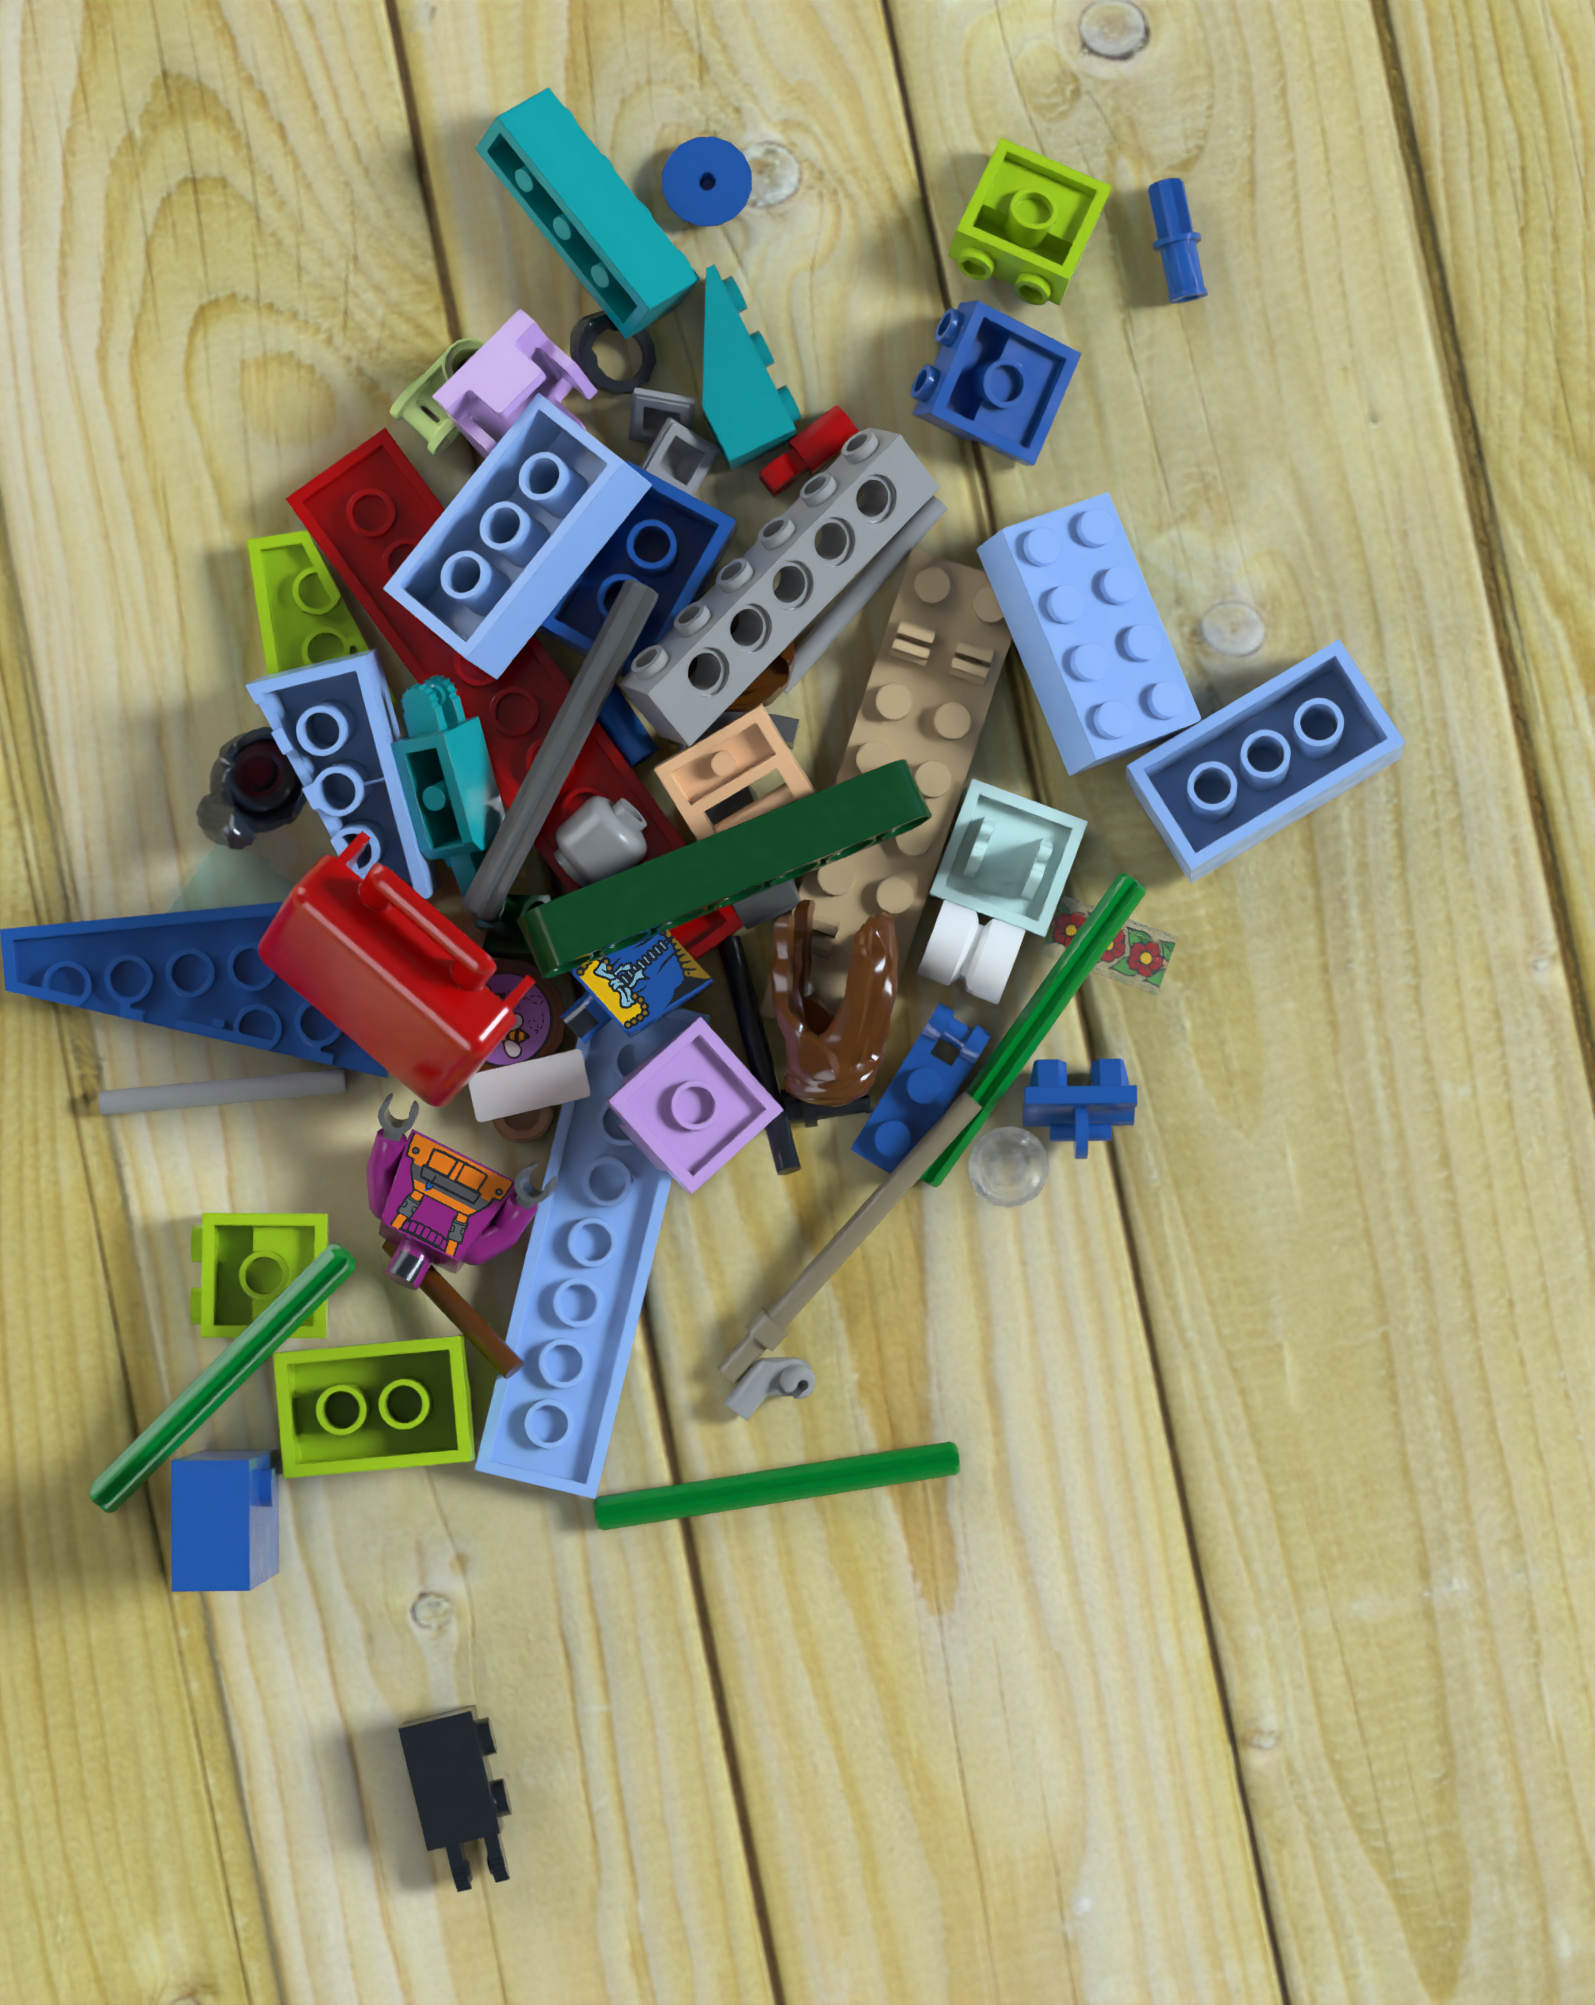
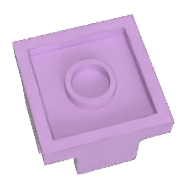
[432,309,598,459]
[605,1017,783,1194]

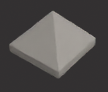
[628,387,695,444]
[640,417,721,496]

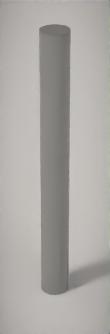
[783,496,947,694]
[98,1068,348,1116]

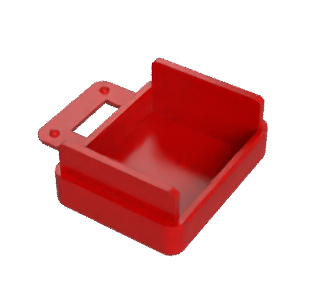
[258,831,536,1107]

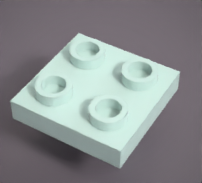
[929,778,1088,938]

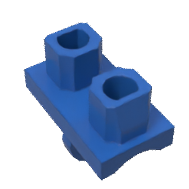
[1022,1058,1138,1159]

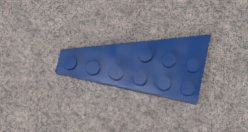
[0,902,389,1078]

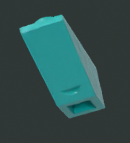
[702,264,802,472]

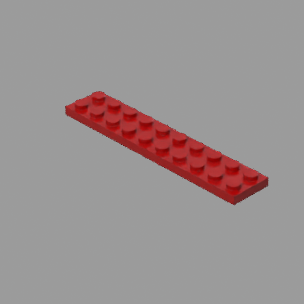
[285,428,744,961]

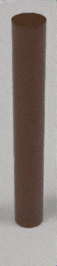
[382,1240,524,1379]

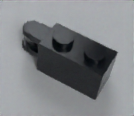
[398,1705,512,1892]

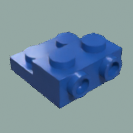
[911,300,1082,466]

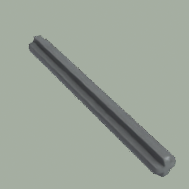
[462,579,658,922]

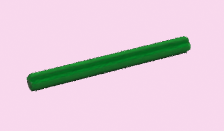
[920,873,1146,1187]
[89,1243,356,1513]
[593,1441,960,1530]

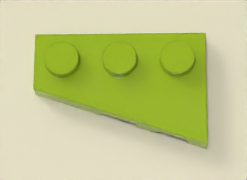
[246,530,398,705]

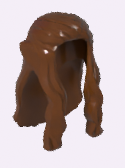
[770,899,899,1107]

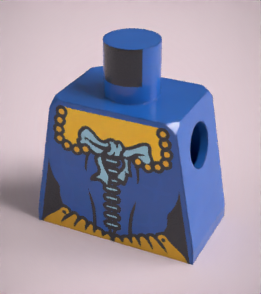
[560,931,714,1044]

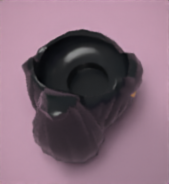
[196,727,307,850]

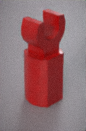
[759,405,859,498]

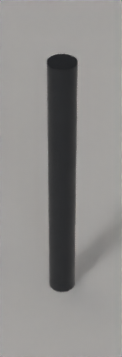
[718,936,801,1175]

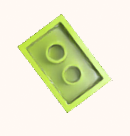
[273,1335,477,1479]

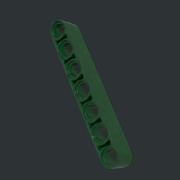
[517,759,932,979]

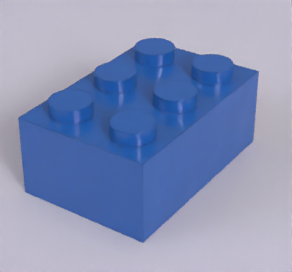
[539,461,737,678]

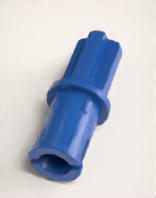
[1148,178,1208,304]

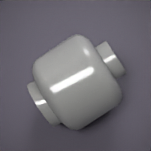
[554,796,647,887]

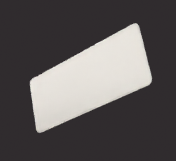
[468,1049,591,1122]

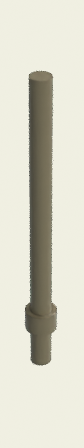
[717,1091,982,1383]

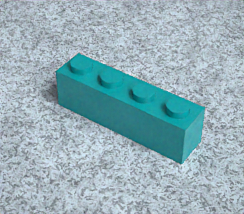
[475,87,701,339]

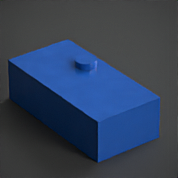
[171,1449,279,1592]

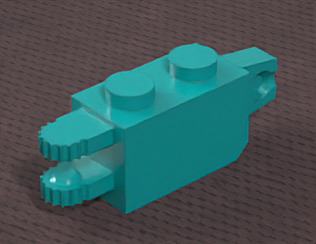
[391,675,505,898]

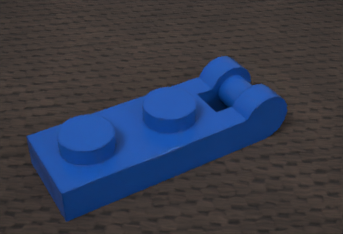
[850,1002,992,1174]

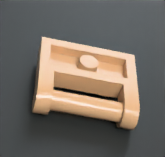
[654,703,816,841]

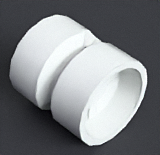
[917,899,1026,1004]

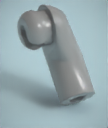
[724,1357,816,1421]

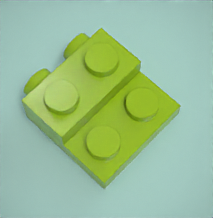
[948,137,1113,306]
[190,1213,329,1338]

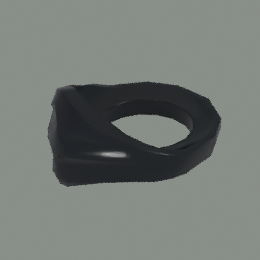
[569,311,656,396]

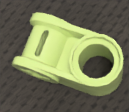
[389,338,485,456]

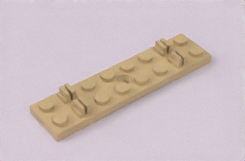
[760,548,1012,1020]

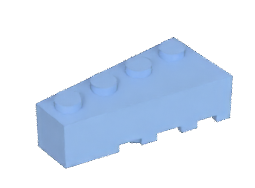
[245,648,441,899]

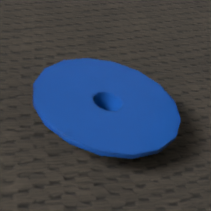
[662,137,752,227]

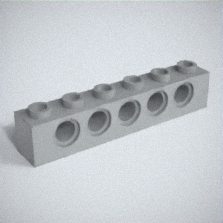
[618,427,940,747]

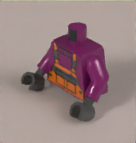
[366,1093,558,1290]

